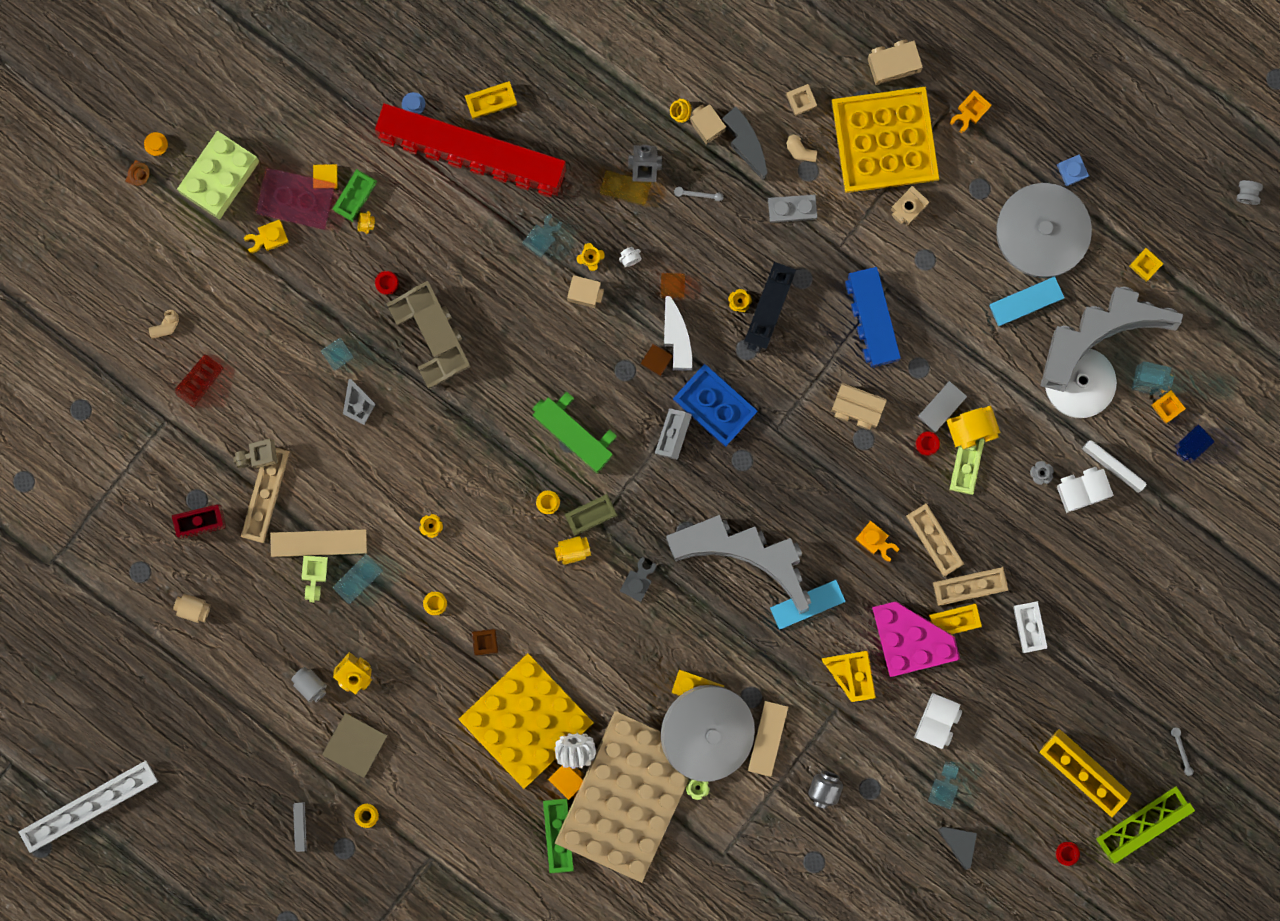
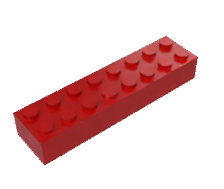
[375,103,566,197]

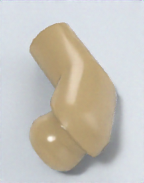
[786,135,817,162]
[149,309,179,339]

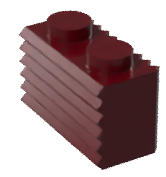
[172,504,226,540]

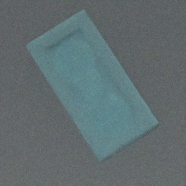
[332,554,383,605]

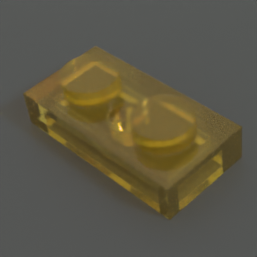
[600,170,651,206]

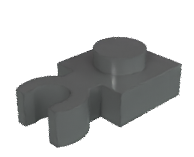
[620,557,656,603]

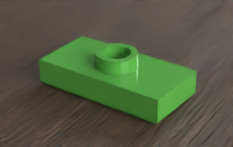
[332,169,377,222]

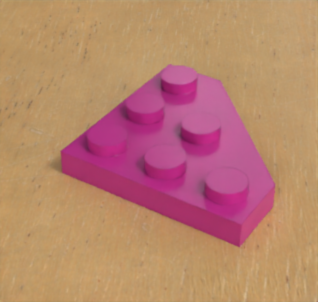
[872,601,961,677]

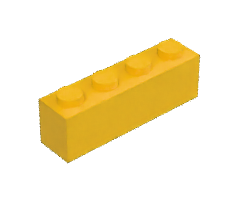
[1039,729,1131,817]

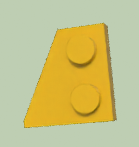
[822,651,876,702]

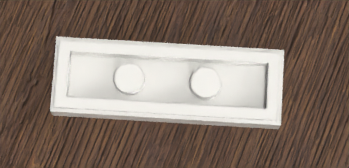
[1082,440,1147,493]

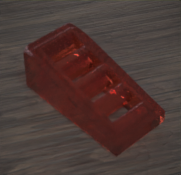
[175,354,224,408]

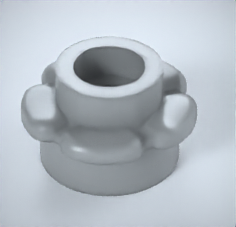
[1030,461,1054,485]

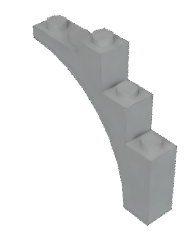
[1040,287,1183,392]
[666,515,811,614]

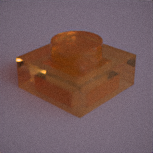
[660,273,685,299]

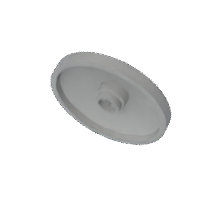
[996,183,1092,278]
[661,685,755,782]

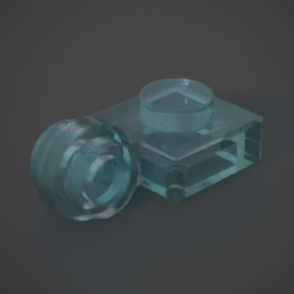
[928,761,959,809]

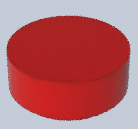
[375,271,399,295]
[915,431,940,456]

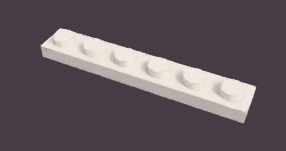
[19,761,158,853]

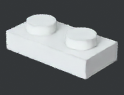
[1013,601,1047,653]

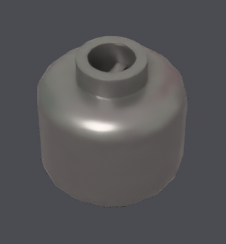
[808,771,843,809]

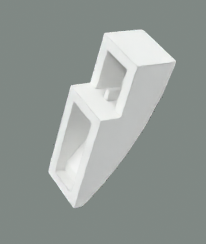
[664,296,692,371]

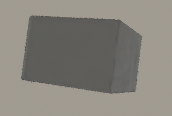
[937,827,977,870]

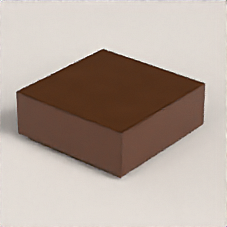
[640,344,673,377]
[472,629,498,656]

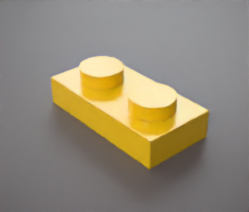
[465,81,517,120]
[929,604,982,634]

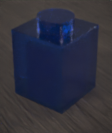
[1174,424,1215,463]

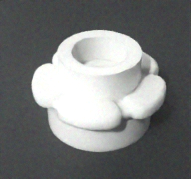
[619,247,642,267]

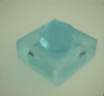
[321,338,354,371]

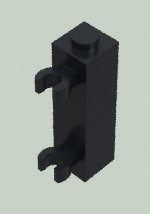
[743,261,796,354]

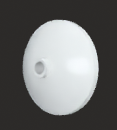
[1045,348,1117,418]

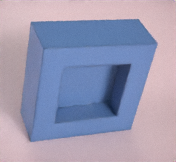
[1057,154,1089,186]

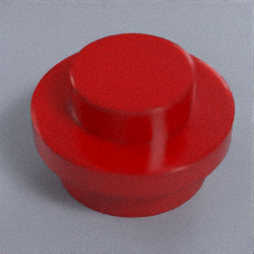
[1055,842,1080,866]

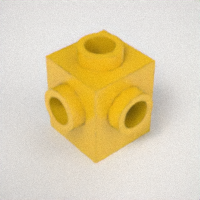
[333,652,372,695]

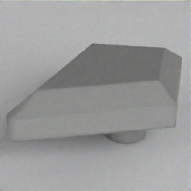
[343,379,375,425]

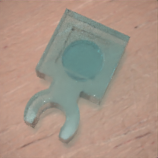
[522,214,562,258]

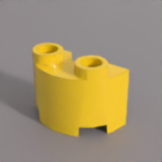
[946,405,1001,449]

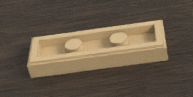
[906,503,964,577]
[933,567,1008,606]
[748,701,788,777]

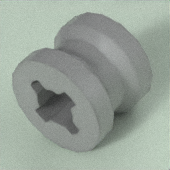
[1236,180,1263,205]

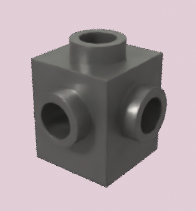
[628,145,662,182]

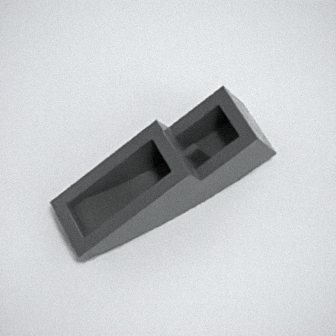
[722,106,767,180]

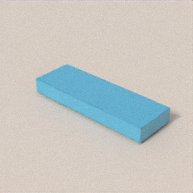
[989,277,1064,327]
[770,580,845,630]

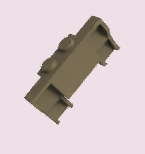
[386,281,470,389]

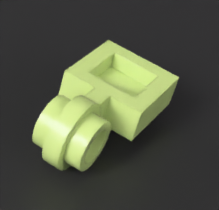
[302,556,328,603]

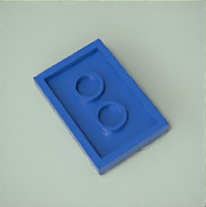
[673,364,758,447]

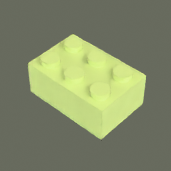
[177,131,259,220]

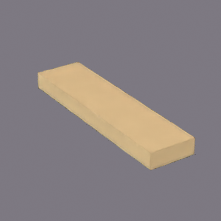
[240,447,290,543]
[270,529,367,557]

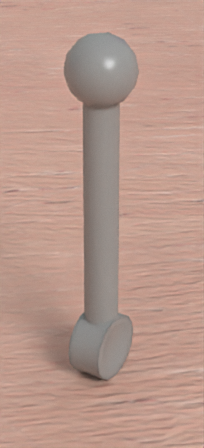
[674,187,723,202]
[1171,728,1194,776]

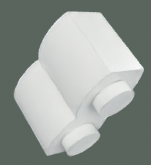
[1057,467,1114,513]
[914,693,962,749]

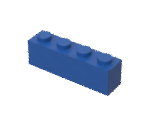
[845,267,901,368]

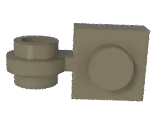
[233,439,277,469]

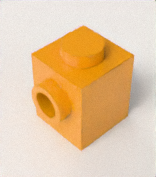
[548,765,585,800]

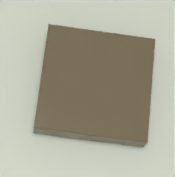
[322,713,387,778]

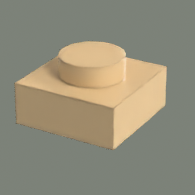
[786,84,817,116]

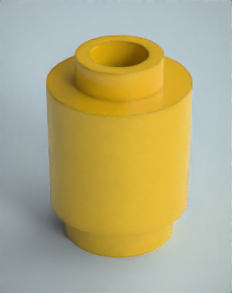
[554,536,591,565]

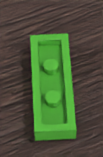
[543,799,574,873]

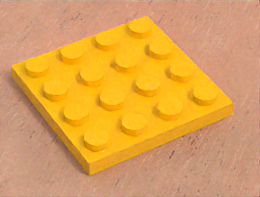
[832,87,939,193]
[458,653,594,789]

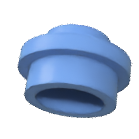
[402,92,426,114]

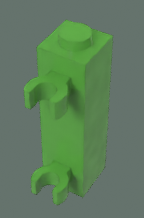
[532,392,617,474]

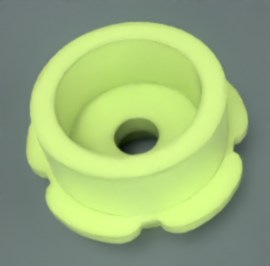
[686,779,710,800]

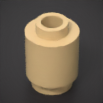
[173,593,211,623]

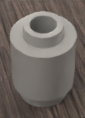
[291,667,326,702]

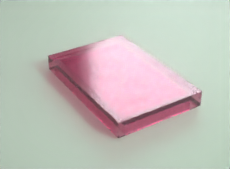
[255,168,336,230]

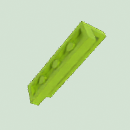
[1096,786,1195,864]

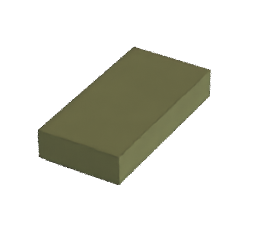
[564,494,618,536]

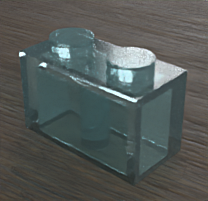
[1132,361,1174,396]

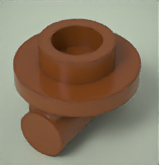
[125,160,149,186]

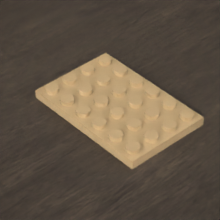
[555,711,689,883]

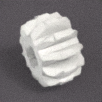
[555,732,596,769]

